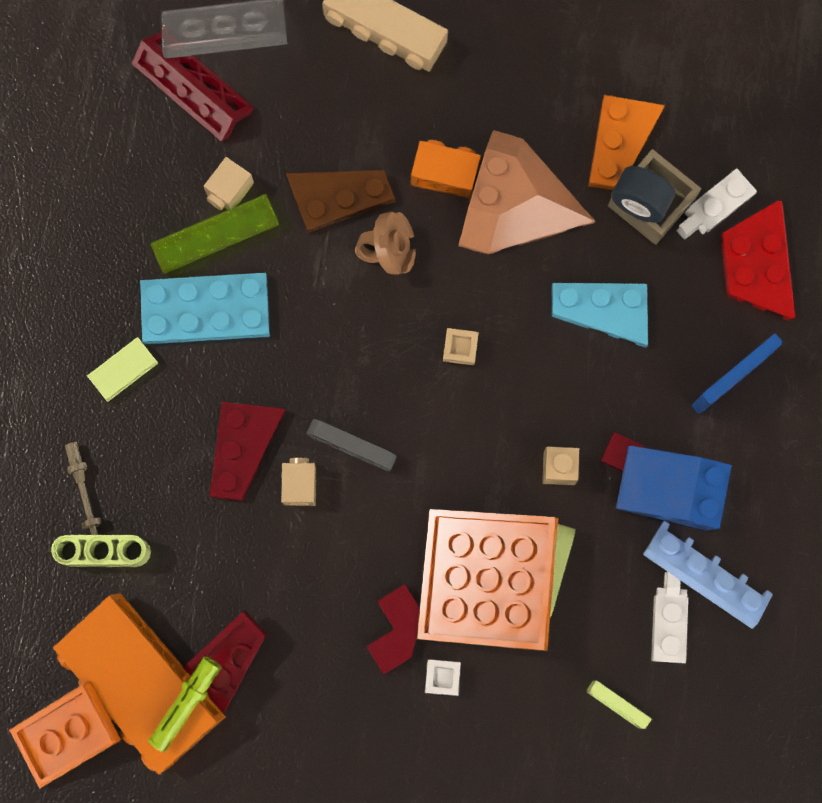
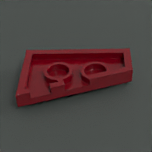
[210,402,286,501]
[183,610,267,726]

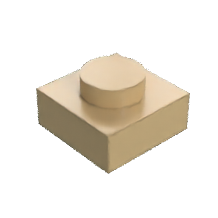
[443,328,479,365]

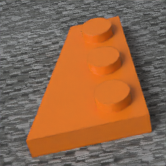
[588,95,665,190]

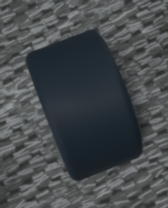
[611,166,676,223]

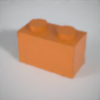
[411,140,481,199]

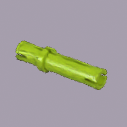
[148,656,222,752]

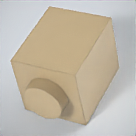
[204,157,254,212]
[542,447,579,485]
[282,458,316,506]

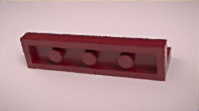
[131,30,254,142]

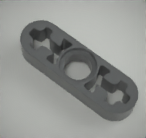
[306,419,397,472]

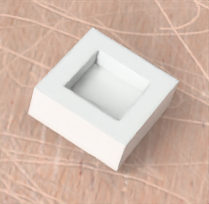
[425,660,461,696]

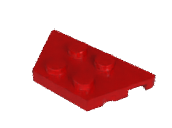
[721,201,795,320]

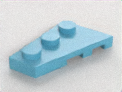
[552,283,648,348]

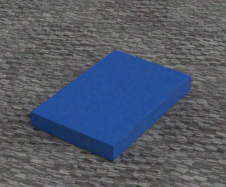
[691,334,782,414]

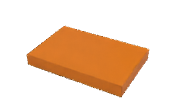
[10,681,121,788]

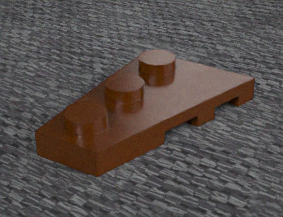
[286,170,395,233]

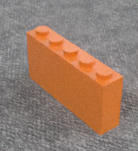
[53,593,225,775]

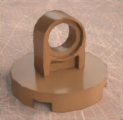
[355,212,416,275]

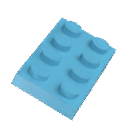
[140,273,270,344]

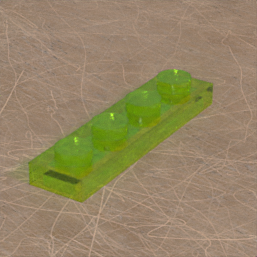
[150,194,279,274]

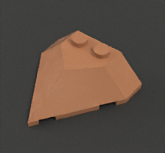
[459,130,595,255]

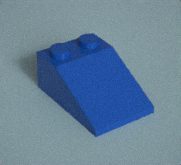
[616,446,732,531]

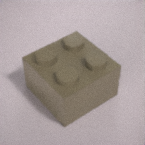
[608,149,702,245]

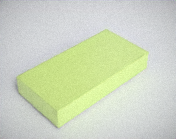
[87,337,158,402]
[587,680,651,729]

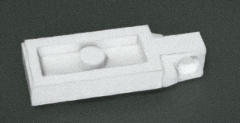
[676,168,757,240]
[651,571,688,663]

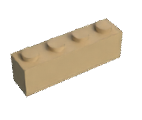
[322,0,448,72]

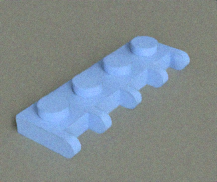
[643,520,773,629]

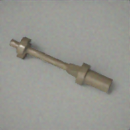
[65,442,102,535]

